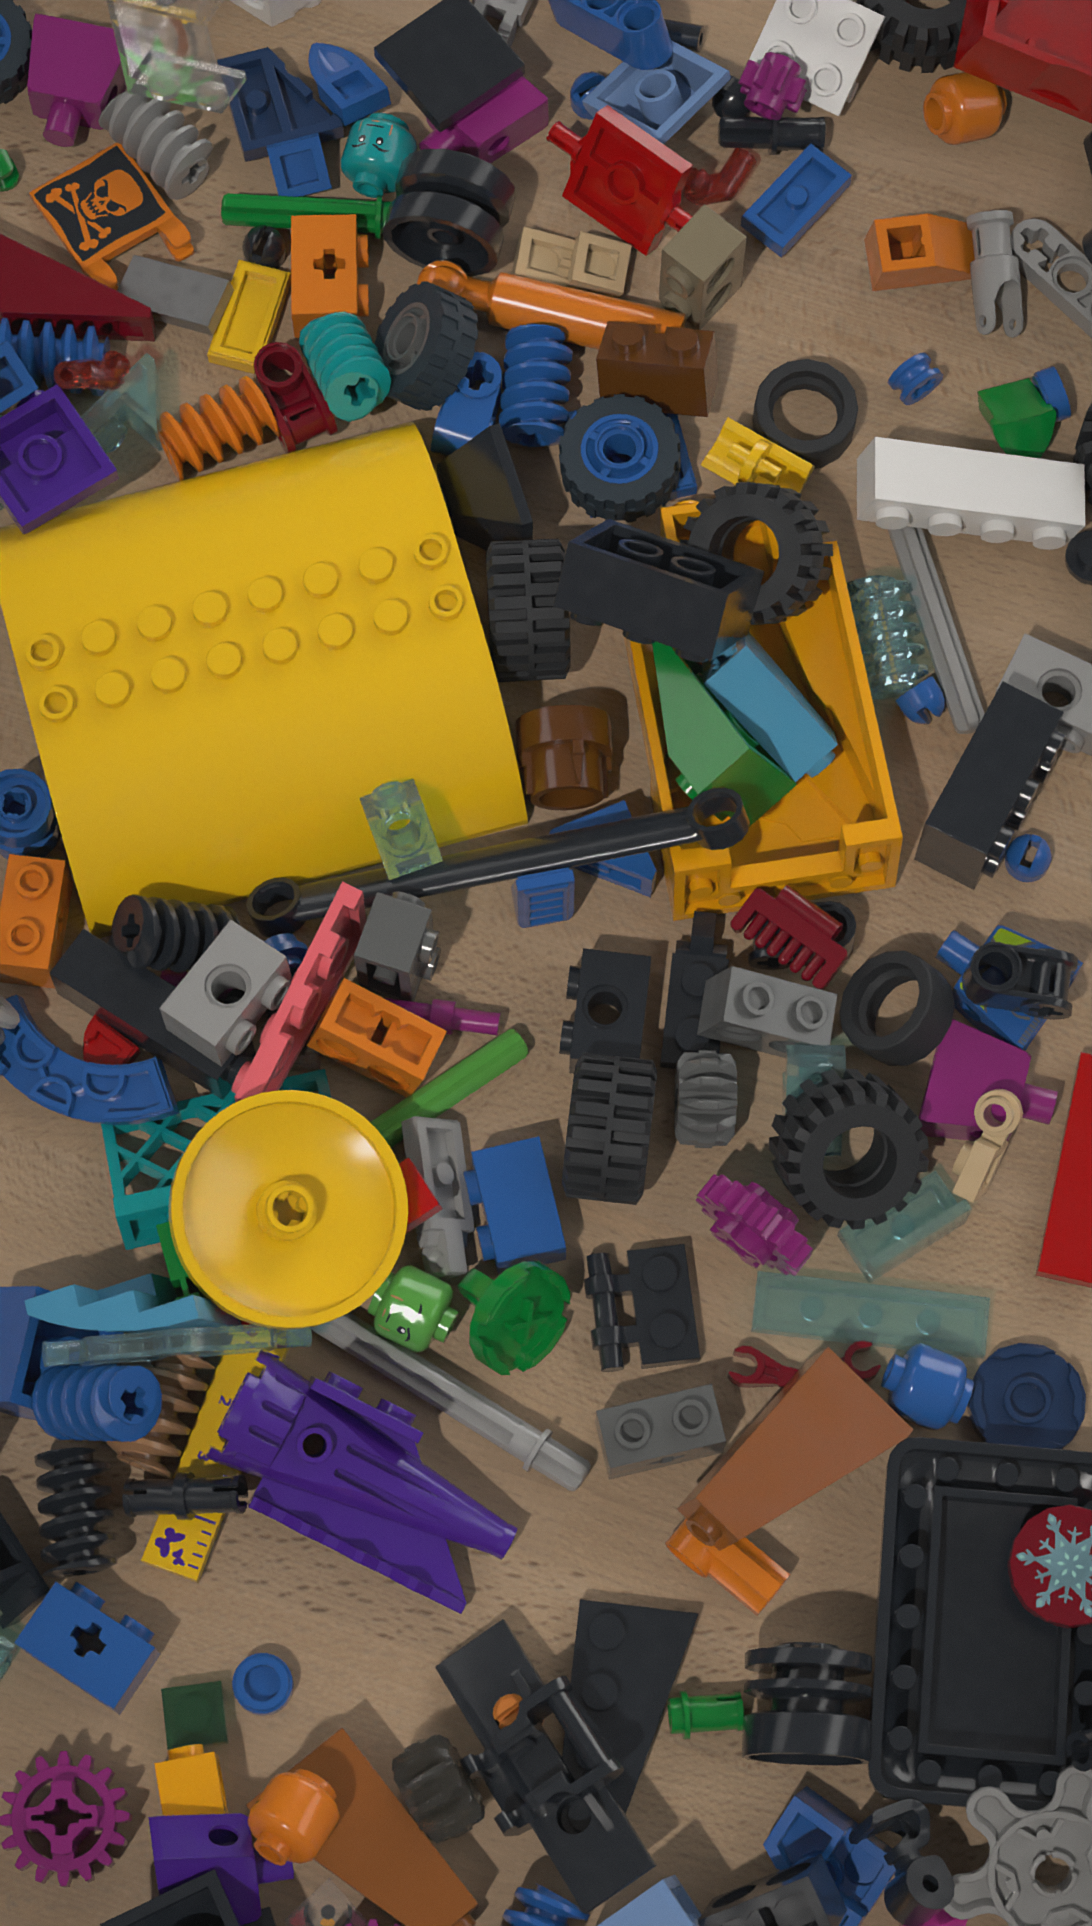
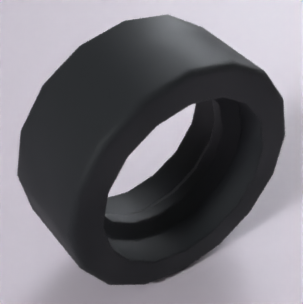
[752,359,858,469]
[839,951,955,1066]

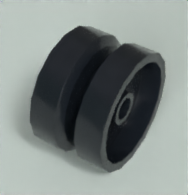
[383,149,515,277]

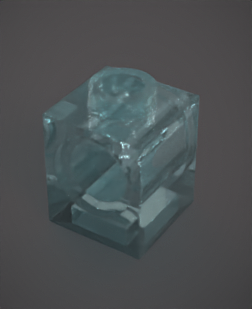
[360,779,443,880]

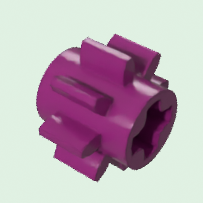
[738,52,807,120]

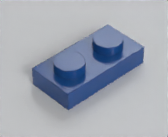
[741,144,852,258]

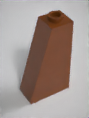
[677,1347,914,1551]
[246,1728,479,1926]

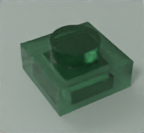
[161,1681,229,1750]

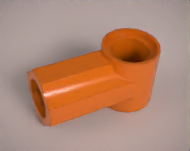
[665,1518,790,1616]

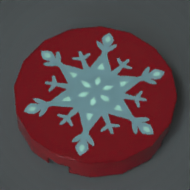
[1007,1505,1092,1629]

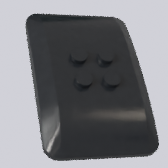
[867,1437,1092,1811]

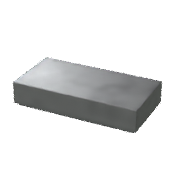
[117,255,234,336]

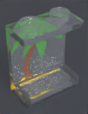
[107,0,247,114]

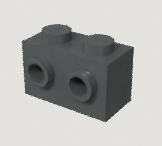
[354,892,441,1002]

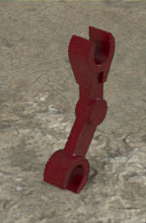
[727,1340,881,1388]

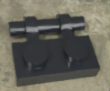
[584,1244,700,1372]

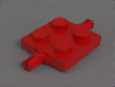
[546,105,693,256]

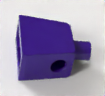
[148,1813,294,1925]

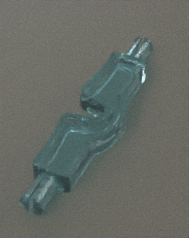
[42,1324,312,1367]

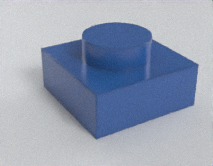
[266,133,332,197]

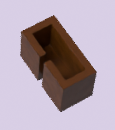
[596,321,718,417]

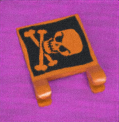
[29,143,195,291]

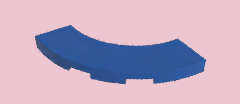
[0,994,180,1125]

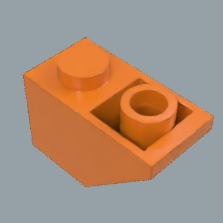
[864,213,975,291]

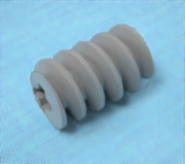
[98,81,213,200]

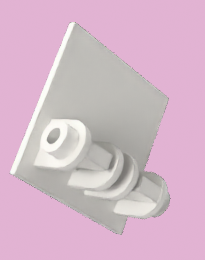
[750,0,885,116]

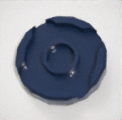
[967,1343,1086,1449]

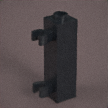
[49,929,256,1100]

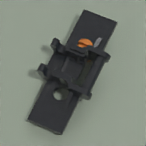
[435,1619,657,1914]

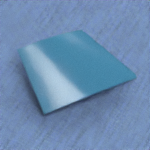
[24,1273,243,1336]

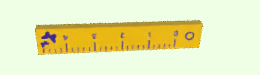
[141,1328,297,1583]

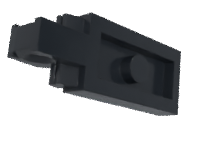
[660,911,729,1069]

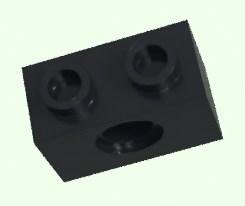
[559,948,652,1074]

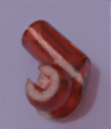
[683,148,756,206]
[54,350,131,391]

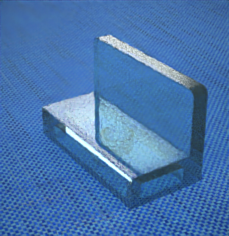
[837,1170,972,1283]

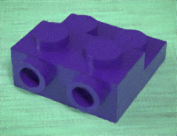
[0,384,119,534]

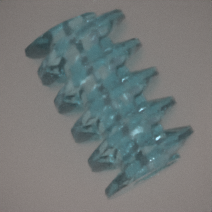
[847,575,929,700]

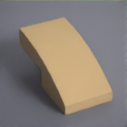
[512,226,632,297]

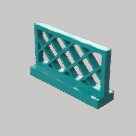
[101,1069,332,1250]

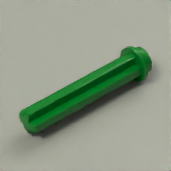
[221,193,392,239]

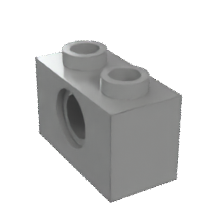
[995,633,1092,756]
[160,920,292,1067]

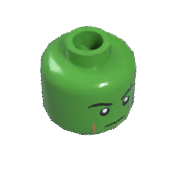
[368,1265,459,1353]

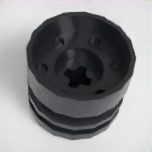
[742,1642,872,1766]

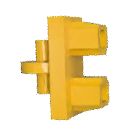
[701,417,815,493]

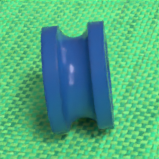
[888,352,943,405]

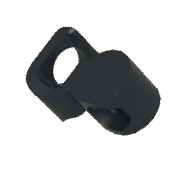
[849,1799,955,1926]

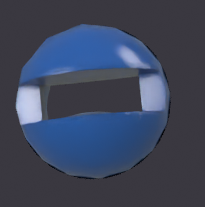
[570,71,605,120]
[895,676,945,724]
[1005,834,1052,882]

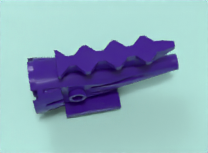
[206,1350,517,1614]

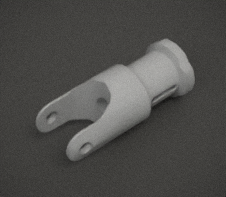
[966,210,1023,338]

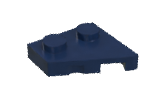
[217,47,344,162]

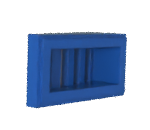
[511,867,575,928]

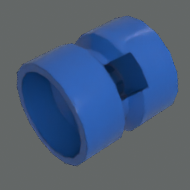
[0,768,61,859]

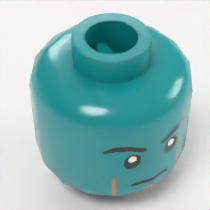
[341,113,417,198]

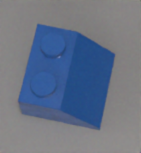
[0,1286,124,1421]

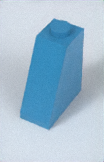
[702,632,838,782]

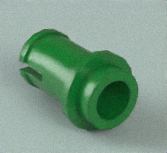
[667,1690,744,1740]

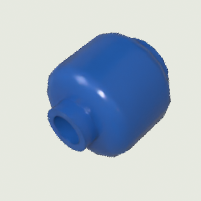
[881,1343,974,1430]

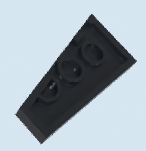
[561,1599,699,1834]

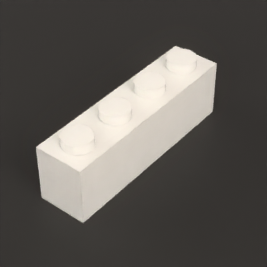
[857,437,1085,550]

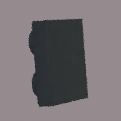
[374,0,525,133]

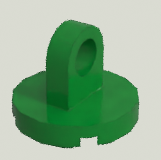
[457,1261,570,1375]

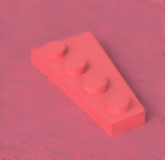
[232,881,366,1102]

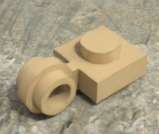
[952,1089,1023,1203]

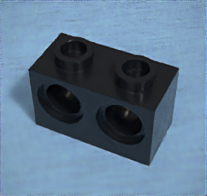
[698,1854,847,1926]

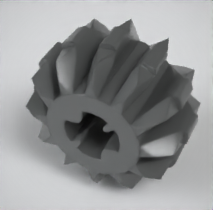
[673,1050,738,1148]

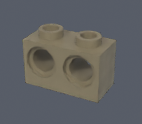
[659,204,747,330]

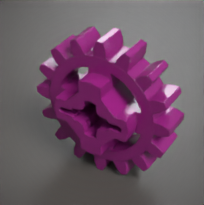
[696,1174,813,1276]
[0,1751,132,1888]

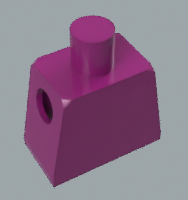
[27,13,139,147]
[419,76,548,163]
[918,1019,1058,1141]

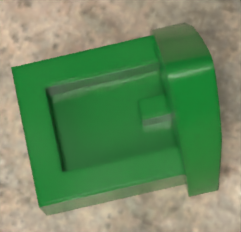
[977,378,1056,459]

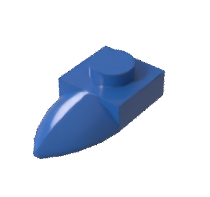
[308,43,391,126]

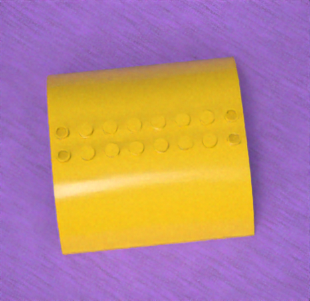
[0,421,528,938]

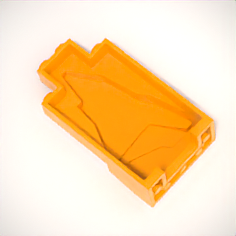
[622,500,903,921]

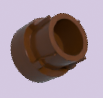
[515,705,613,811]

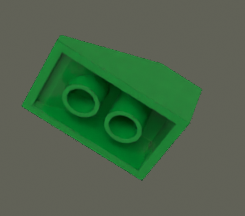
[652,642,797,827]

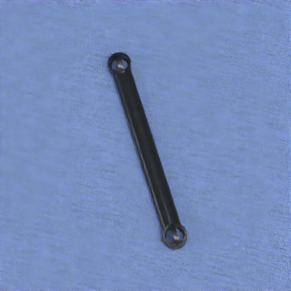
[246,788,750,938]

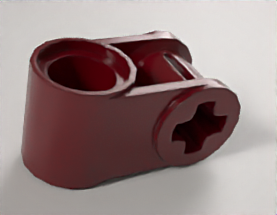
[254,342,338,454]

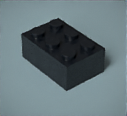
[553,519,764,662]
[914,681,1066,890]

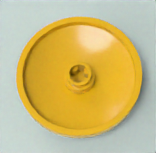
[169,1090,408,1330]

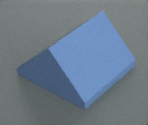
[582,40,731,144]

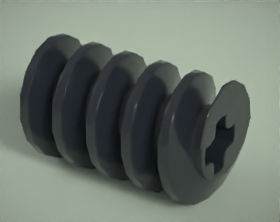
[111,894,240,973]
[34,1447,118,1577]

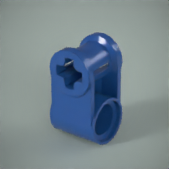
[431,352,502,456]

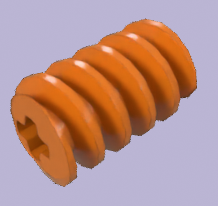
[157,376,280,481]

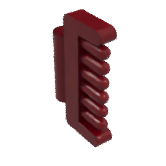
[730,885,848,990]

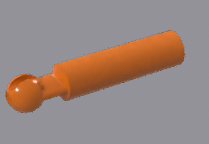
[417,260,686,350]

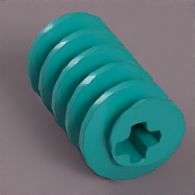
[299,312,391,422]

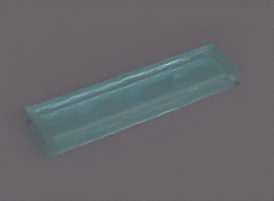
[751,1271,990,1359]

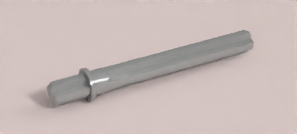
[888,526,985,734]
[309,1312,591,1491]

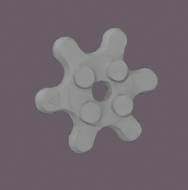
[944,1765,1092,1926]

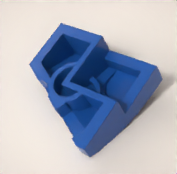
[763,1786,896,1926]

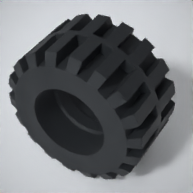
[856,0,967,73]
[680,482,833,625]
[486,538,571,682]
[562,1052,657,1205]
[769,1068,929,1230]

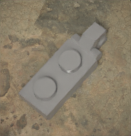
[401,1116,475,1281]

